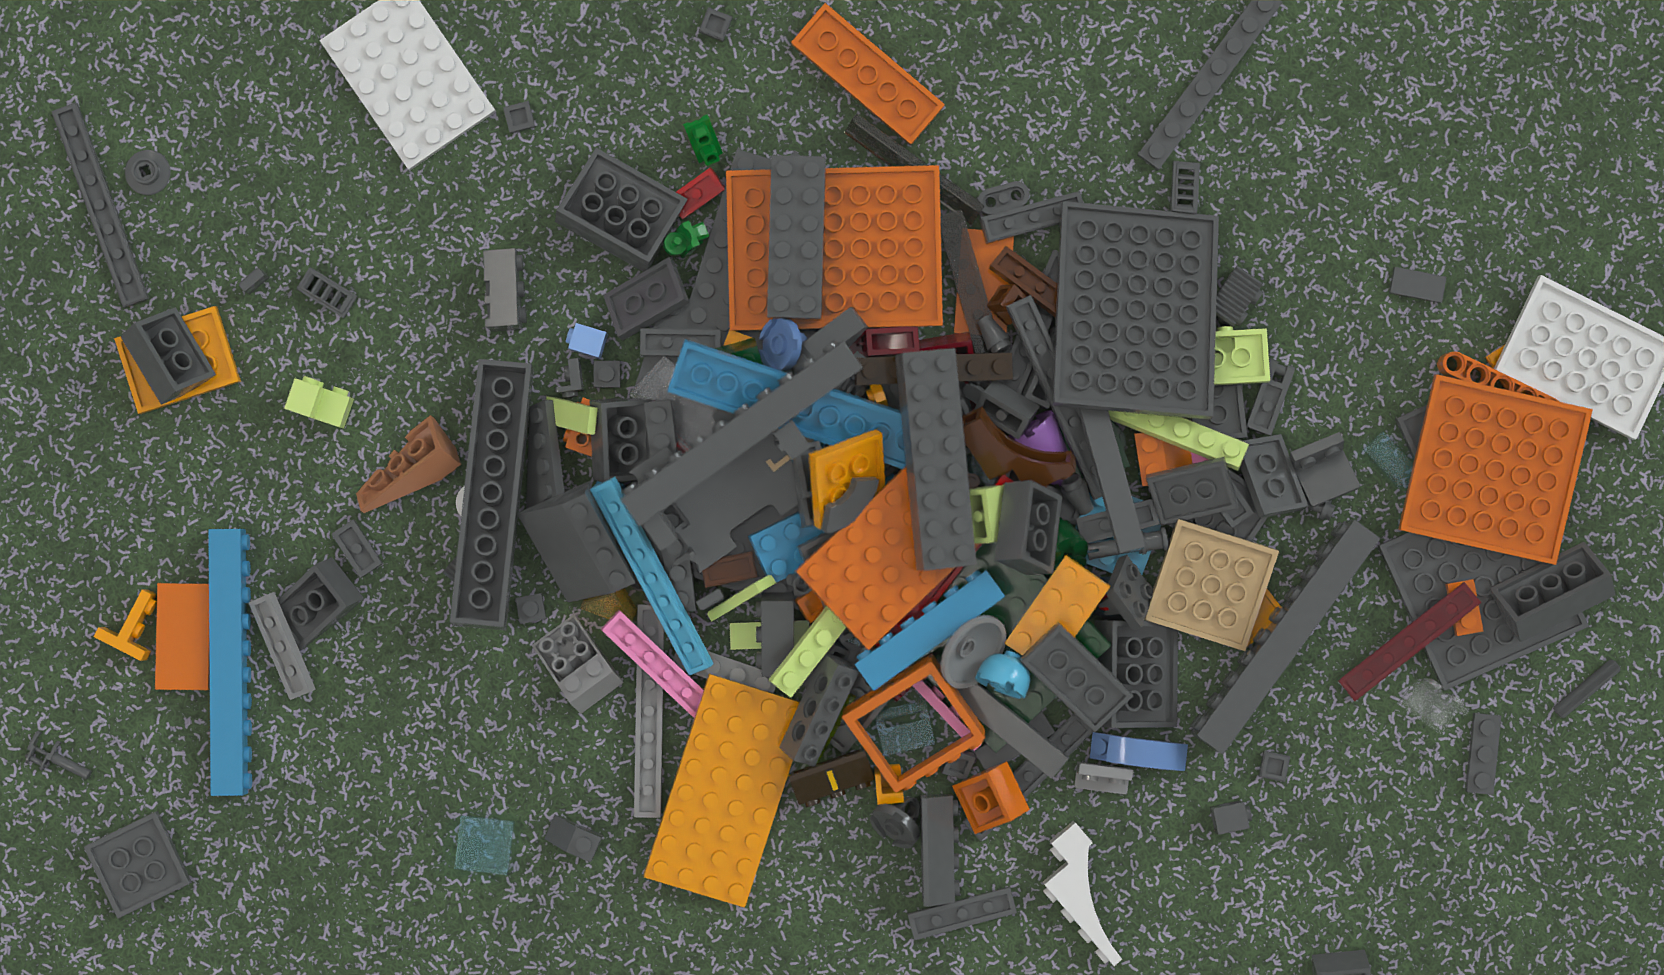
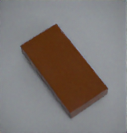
[702,551,758,588]

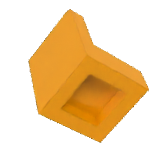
[874,764,904,805]

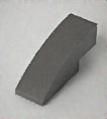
[793,441,821,528]

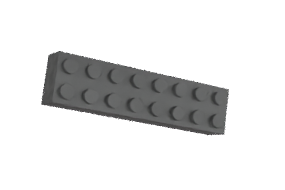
[895,348,977,571]

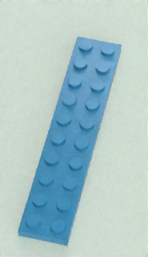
[667,339,906,469]

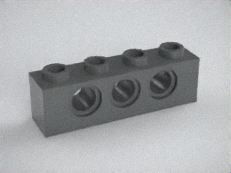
[779,653,859,767]

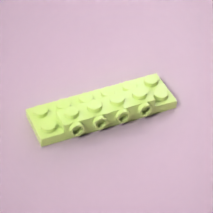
[1214,326,1270,385]

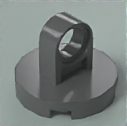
[870,797,920,849]

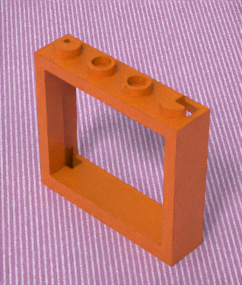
[842,653,985,793]

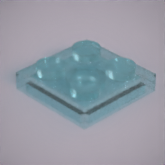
[454,815,515,875]

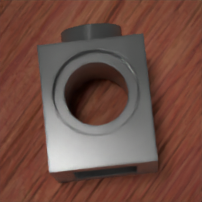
[1210,800,1252,835]

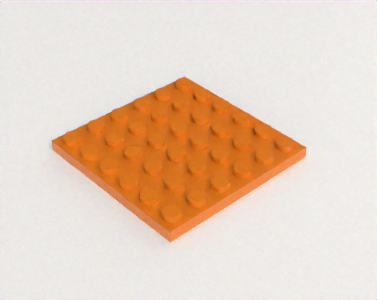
[1398,374,1593,565]

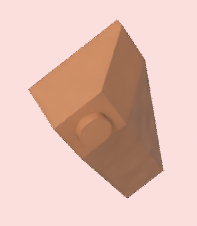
[356,415,461,513]

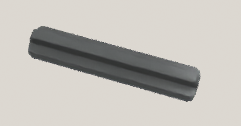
[1553,660,1621,718]

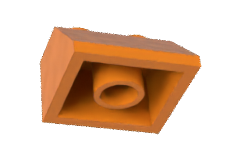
[1134,433,1193,487]
[952,761,1030,834]

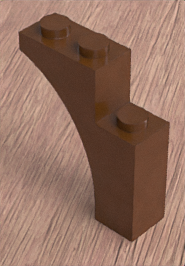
[962,407,1076,488]

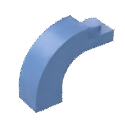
[1090,732,1188,771]

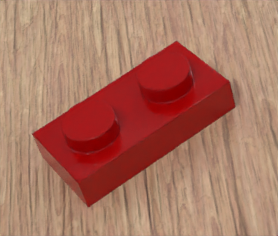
[676,167,725,220]

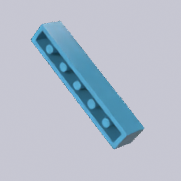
[855,570,1005,691]

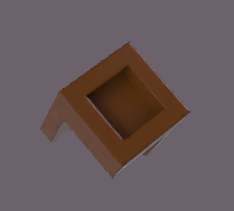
[986,284,1027,325]

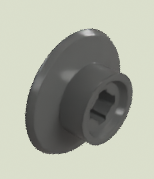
[125,150,171,195]

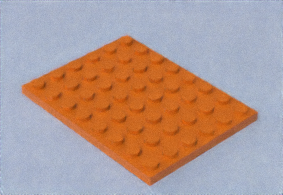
[726,165,943,331]

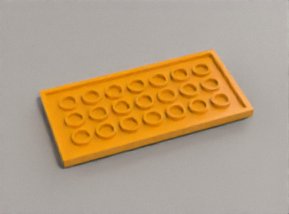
[643,673,800,908]

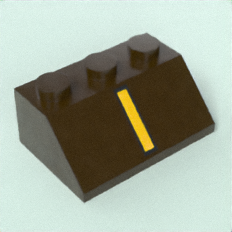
[788,748,874,807]

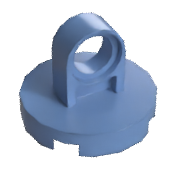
[759,318,808,372]

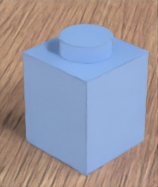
[566,323,608,359]

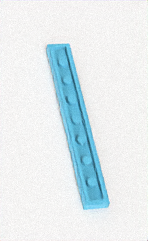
[590,477,714,676]

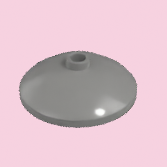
[941,615,1006,689]

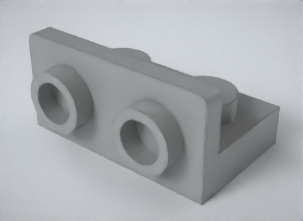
[1074,761,1133,794]

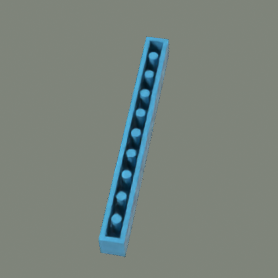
[209,529,252,796]

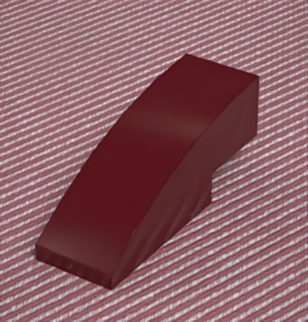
[849,326,920,358]

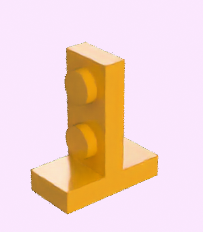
[93,589,157,661]

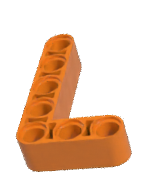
[1437,351,1559,402]

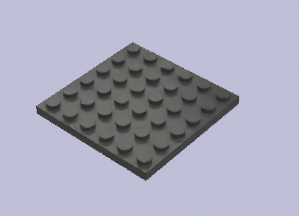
[1377,532,1589,691]

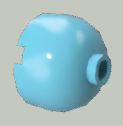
[975,651,1030,699]

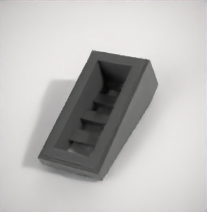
[1169,161,1200,214]
[297,267,358,318]

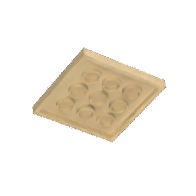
[1145,519,1279,651]

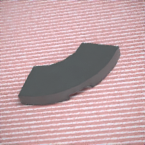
[821,477,879,533]

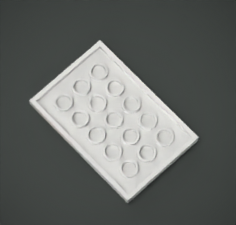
[319,0,496,171]
[1494,275,1664,440]

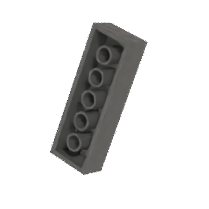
[767,155,826,319]

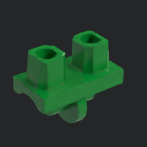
[683,114,723,166]
[663,221,709,259]

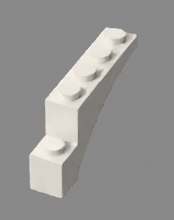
[1043,821,1122,966]

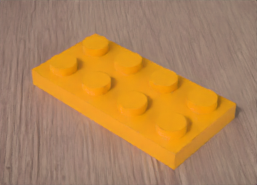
[1005,555,1110,656]

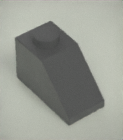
[544,814,603,862]

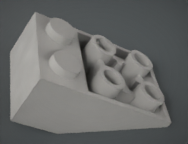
[532,614,624,714]

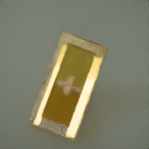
[580,588,637,622]

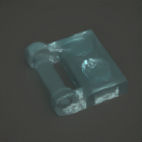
[875,698,935,756]

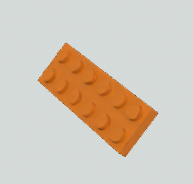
[791,3,945,146]

